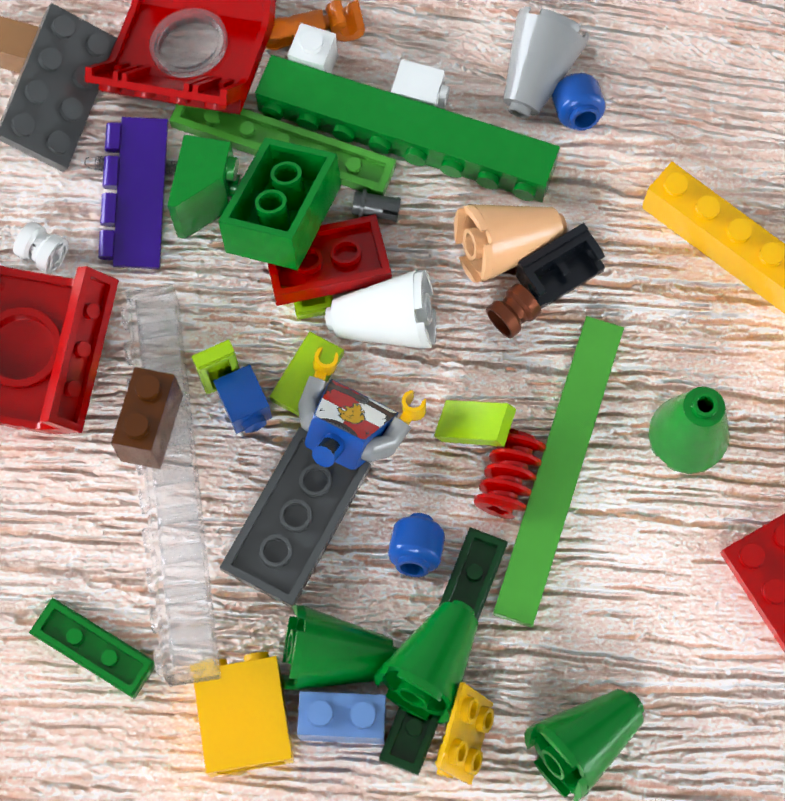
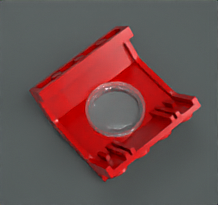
[85,0,276,115]

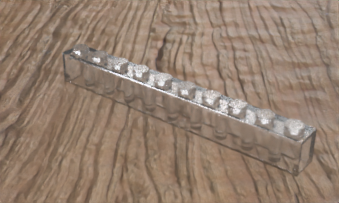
[121,284,221,687]

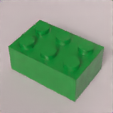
[218,137,341,270]

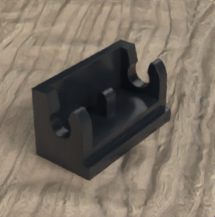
[516,223,605,309]

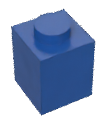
[213,365,273,434]

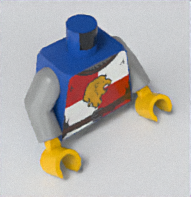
[298,347,426,470]

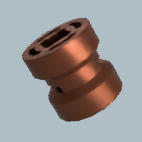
[486,283,542,338]

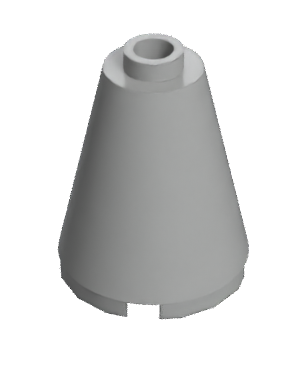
[503,6,589,119]

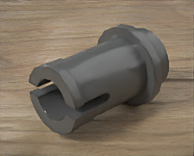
[352,188,401,222]

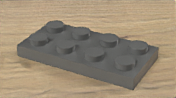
[0,3,117,172]
[219,427,371,608]

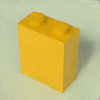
[192,652,295,777]

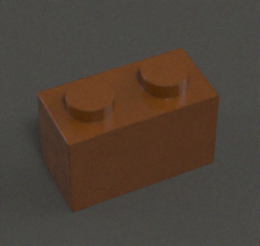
[111,367,183,469]

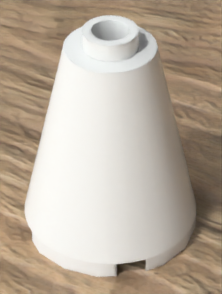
[325,270,437,349]

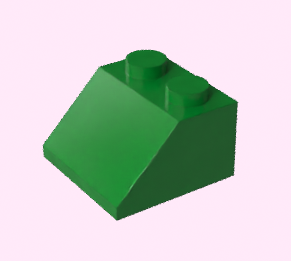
[167,135,242,239]

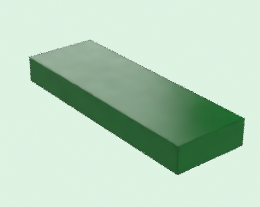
[29,597,158,699]

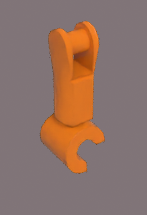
[266,0,365,50]

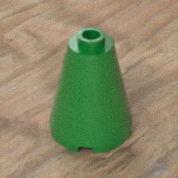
[648,387,730,474]
[374,600,478,724]
[282,605,398,691]
[524,689,644,801]

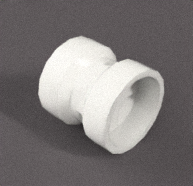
[13,221,69,274]

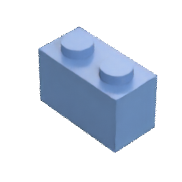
[297,691,386,744]

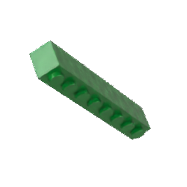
[255,55,560,203]

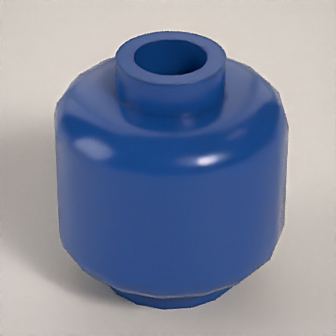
[552,73,606,131]
[388,513,445,578]

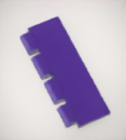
[98,117,168,269]

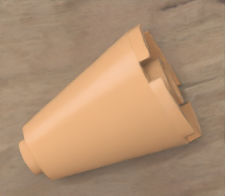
[454,204,567,283]

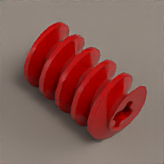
[474,428,547,520]

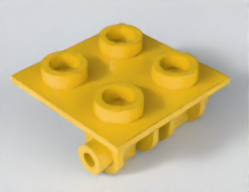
[435,682,494,785]

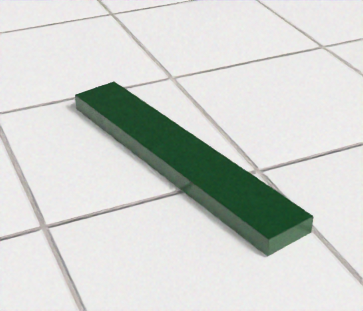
[379,527,508,776]

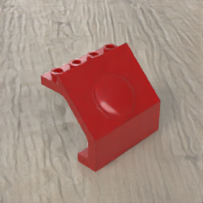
[0,265,119,434]

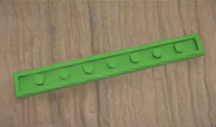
[493,316,624,628]

